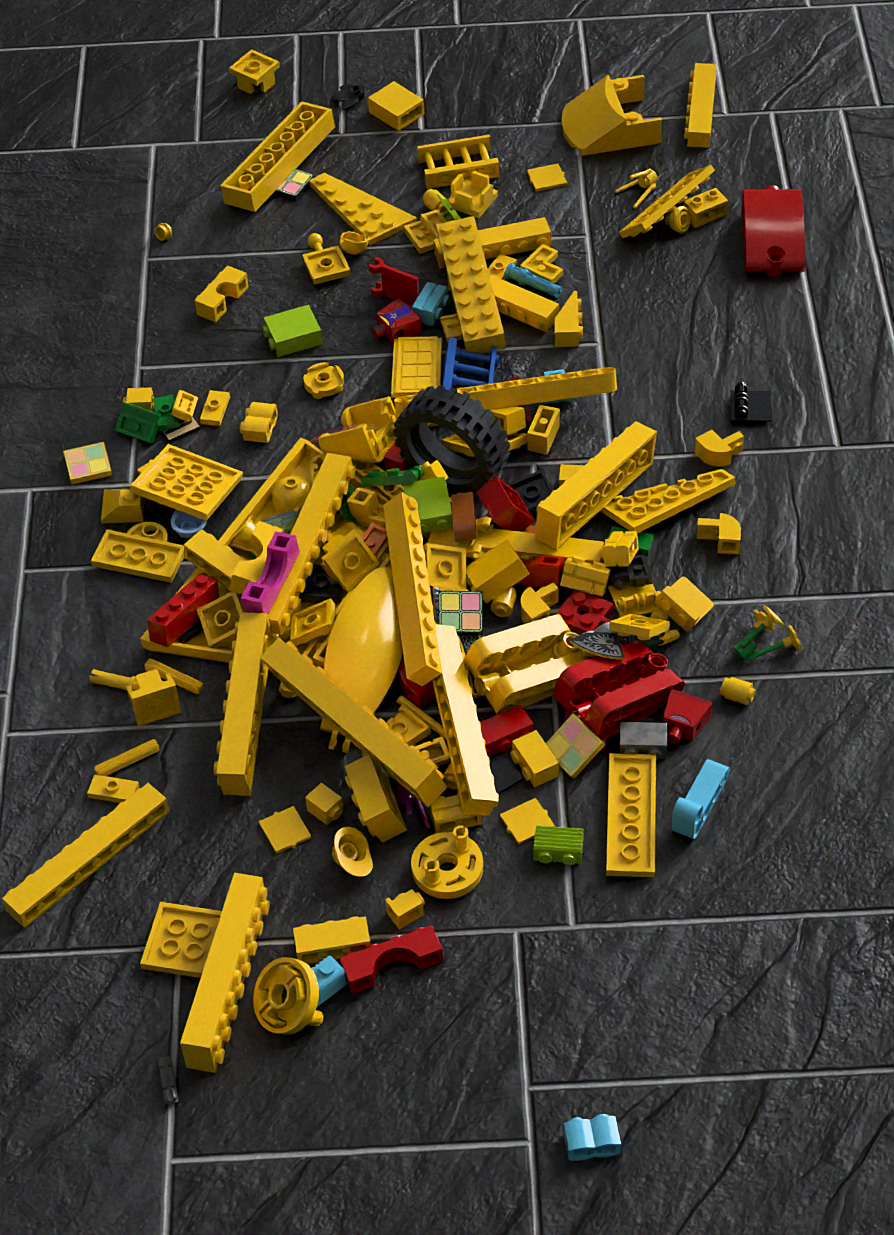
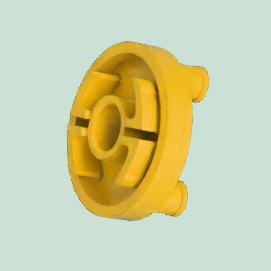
[411,826,483,899]
[253,957,323,1035]

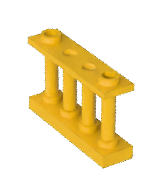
[417,135,499,189]

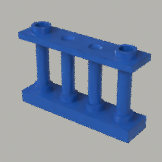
[441,337,499,390]

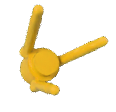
[615,169,658,209]

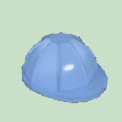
[171,510,207,538]

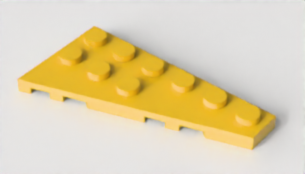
[309,173,417,246]
[600,469,736,533]

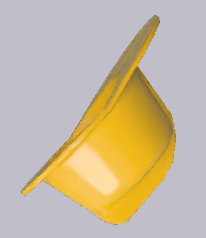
[227,516,256,552]
[332,827,373,877]

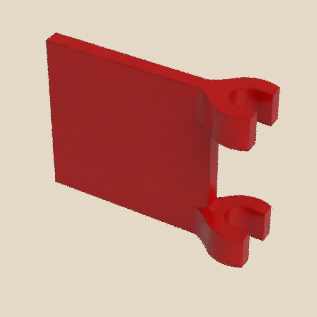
[369,257,419,306]

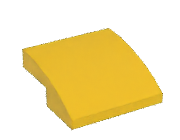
[404,209,447,254]

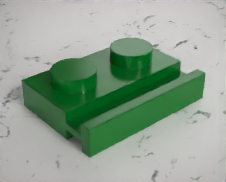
[115,402,162,443]

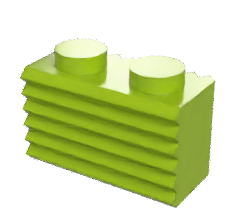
[533,825,584,865]

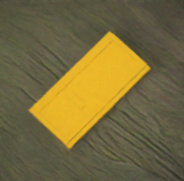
[391,336,442,398]

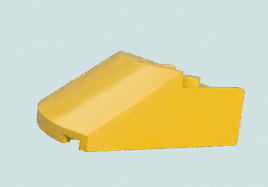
[562,74,662,156]

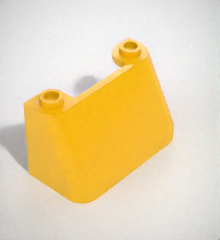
[318,396,397,464]

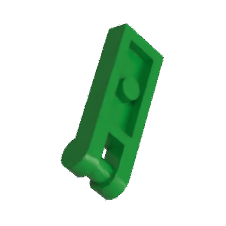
[361,466,424,487]

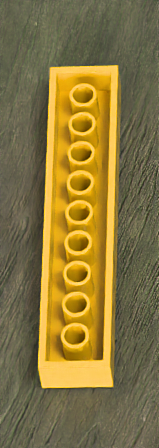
[260,638,447,807]

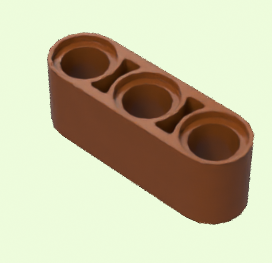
[451,492,477,542]

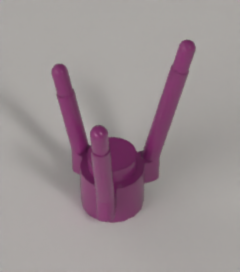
[394,783,430,828]

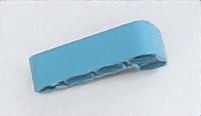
[671,759,730,839]

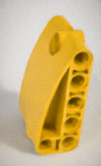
[464,614,589,715]

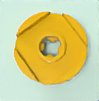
[303,363,344,399]

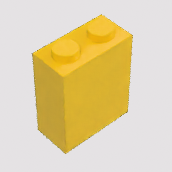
[368,81,425,131]
[466,539,530,604]

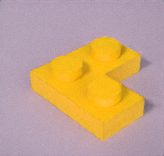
[520,244,563,284]

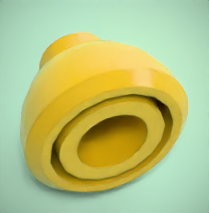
[665,206,691,233]

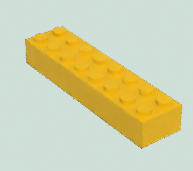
[220,101,335,212]
[436,216,506,354]
[535,421,657,549]
[214,612,273,796]
[180,873,270,1073]

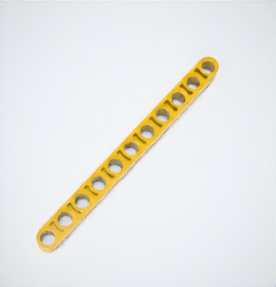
[394,367,617,420]

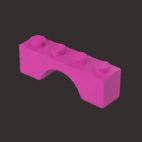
[241,531,300,614]

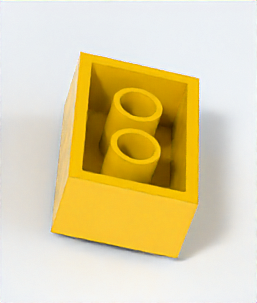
[345,754,407,843]

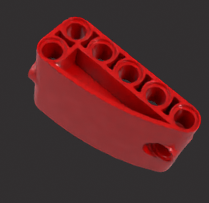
[741,185,805,277]
[554,640,685,741]

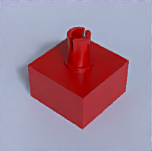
[476,476,535,532]

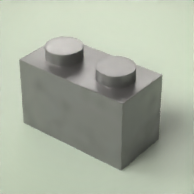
[620,722,667,760]

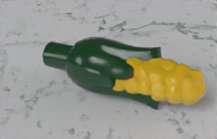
[637,630,680,651]

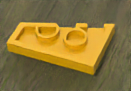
[362,704,431,757]

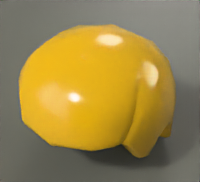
[339,231,369,255]

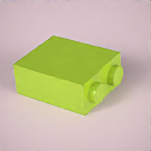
[262,305,323,357]
[403,476,453,534]

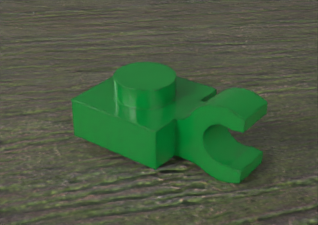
[336,486,356,523]

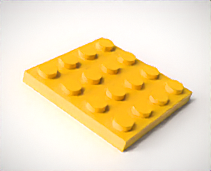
[130,444,243,521]

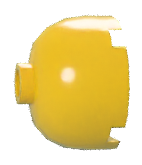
[272,476,311,518]

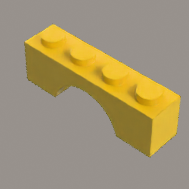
[229,521,283,595]

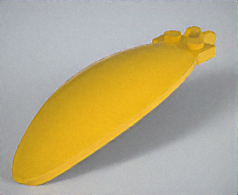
[320,567,403,753]

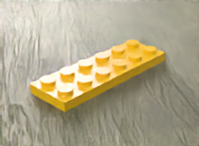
[619,164,715,238]
[606,753,656,877]

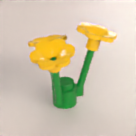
[733,605,802,662]

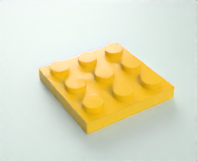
[140,902,222,978]

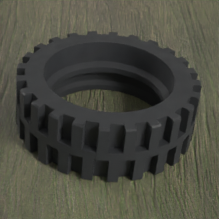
[393,386,510,495]

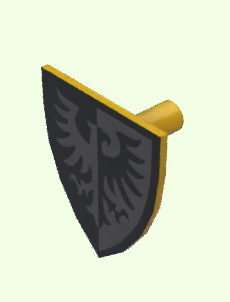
[570,632,625,660]

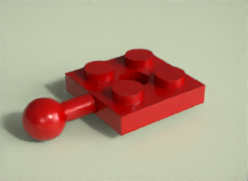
[555,589,626,637]

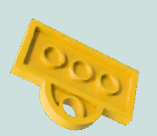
[91,522,184,583]

